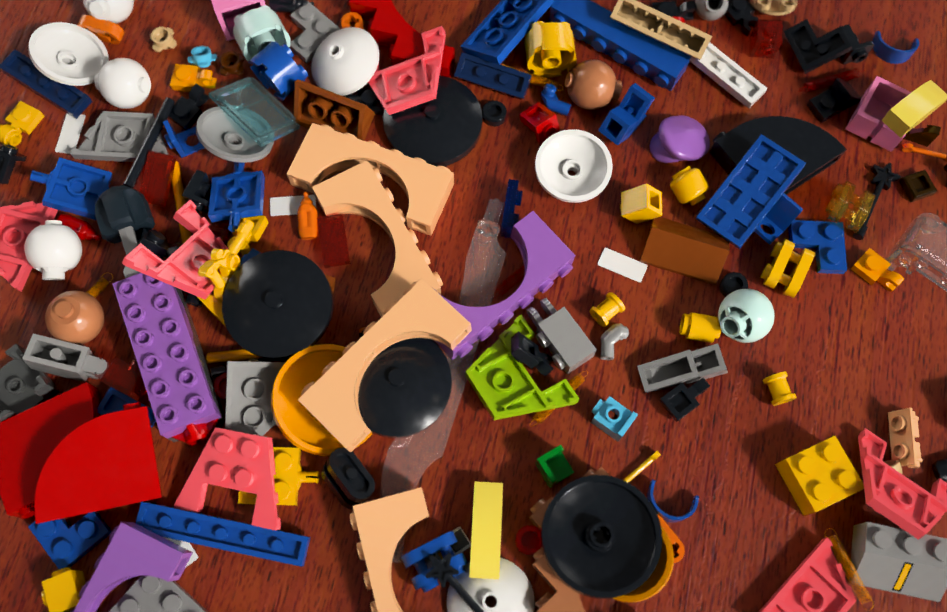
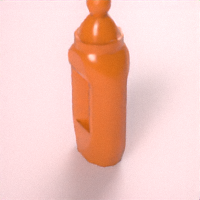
[297,192,318,240]

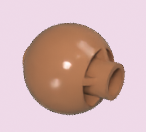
[565,59,622,110]
[45,291,104,345]

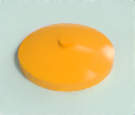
[271,344,373,456]

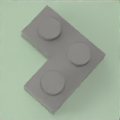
[290,1,340,64]

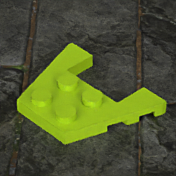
[465,314,580,420]

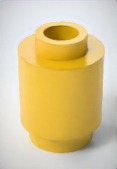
[679,312,721,343]

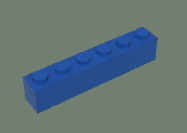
[549,0,691,91]

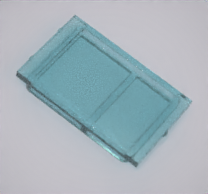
[209,77,300,147]

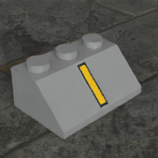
[849,522,947,602]

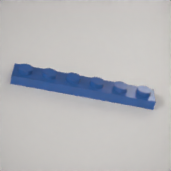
[135,502,311,567]

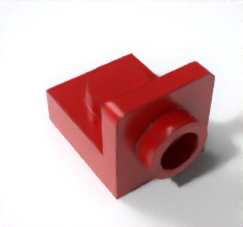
[519,102,560,145]

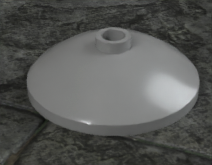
[196,106,274,163]

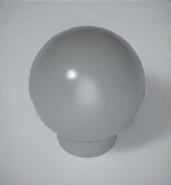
[695,0,729,21]

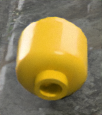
[670,166,709,206]

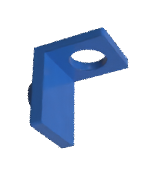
[163,120,205,158]
[754,193,803,244]

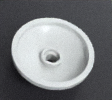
[28,22,109,86]
[311,27,379,96]
[535,129,613,203]
[447,558,535,612]

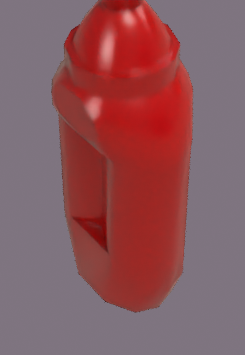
[57,214,101,241]

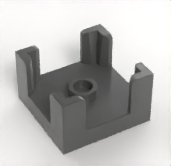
[0,344,60,422]

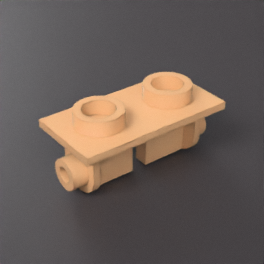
[888,408,923,468]

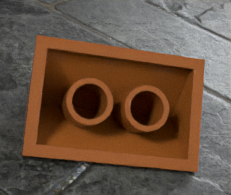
[293,79,375,141]
[640,217,730,285]

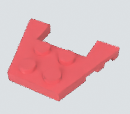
[368,26,446,115]
[122,200,228,300]
[174,427,281,530]
[858,428,947,540]

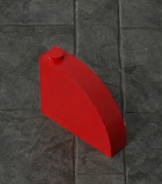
[0,382,101,519]
[34,402,162,524]

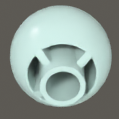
[718,289,775,343]

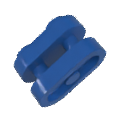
[401,531,468,593]

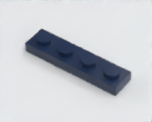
[0,49,93,119]

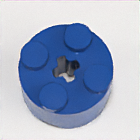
[248,42,308,101]

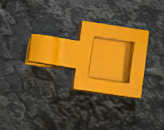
[170,64,217,92]
[851,248,904,292]

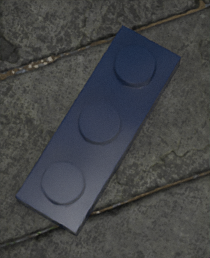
[454,52,532,100]

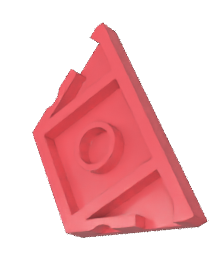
[0,201,58,292]
[759,537,857,612]

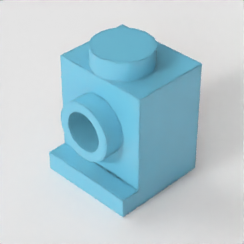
[591,396,638,442]

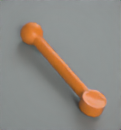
[902,143,947,162]

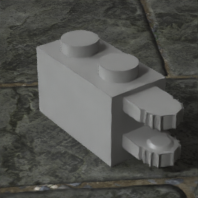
[526,298,597,375]
[22,333,112,382]

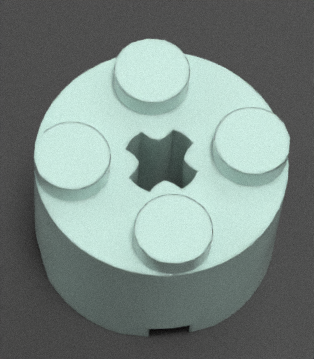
[233,5,291,61]

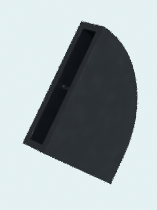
[709,116,847,195]

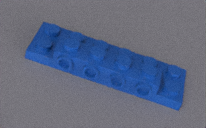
[460,0,555,65]

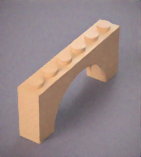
[287,123,454,236]
[312,160,443,318]
[298,279,472,452]
[350,487,429,612]

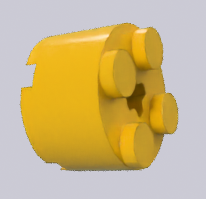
[524,21,577,78]

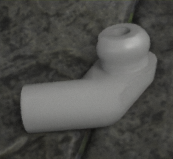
[600,323,629,360]

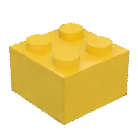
[775,436,864,516]

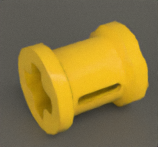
[589,292,625,327]
[763,372,797,406]

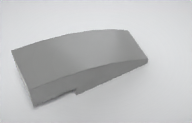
[637,343,728,392]

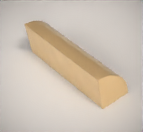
[610,0,712,60]

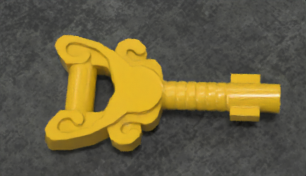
[198,220,255,300]

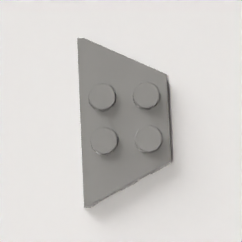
[71,111,171,164]

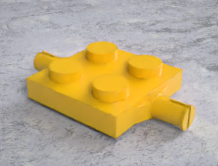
[238,447,319,506]

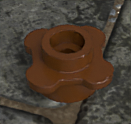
[220,51,245,76]

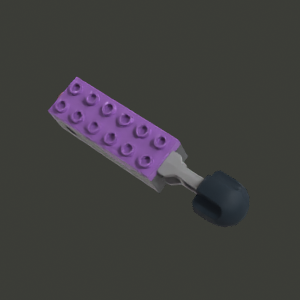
[95,185,225,445]

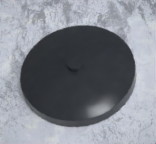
[383,76,482,167]
[222,250,334,359]
[358,338,452,438]
[541,475,662,599]

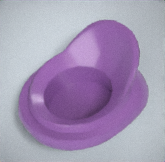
[650,115,710,163]

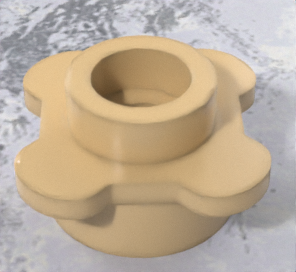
[150,27,177,52]

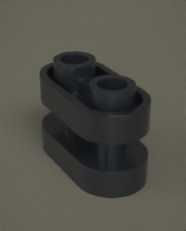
[321,448,375,510]

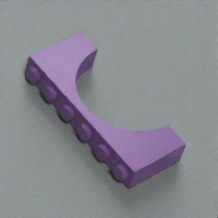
[432,211,576,360]
[71,522,193,612]

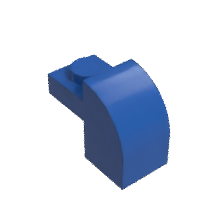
[598,83,655,146]

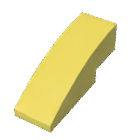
[881,80,947,138]
[469,481,503,579]

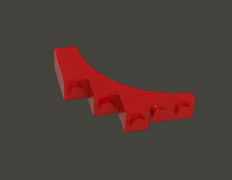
[347,0,455,78]

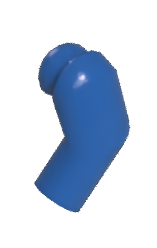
[541,84,571,116]

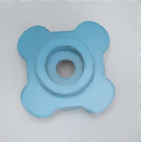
[187,46,218,68]

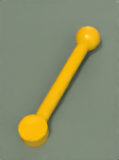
[623,451,661,483]

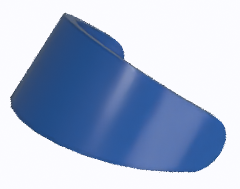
[873,31,919,64]
[647,479,699,523]

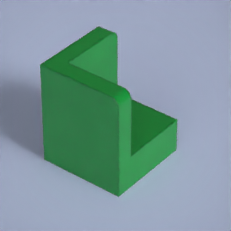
[535,445,574,488]

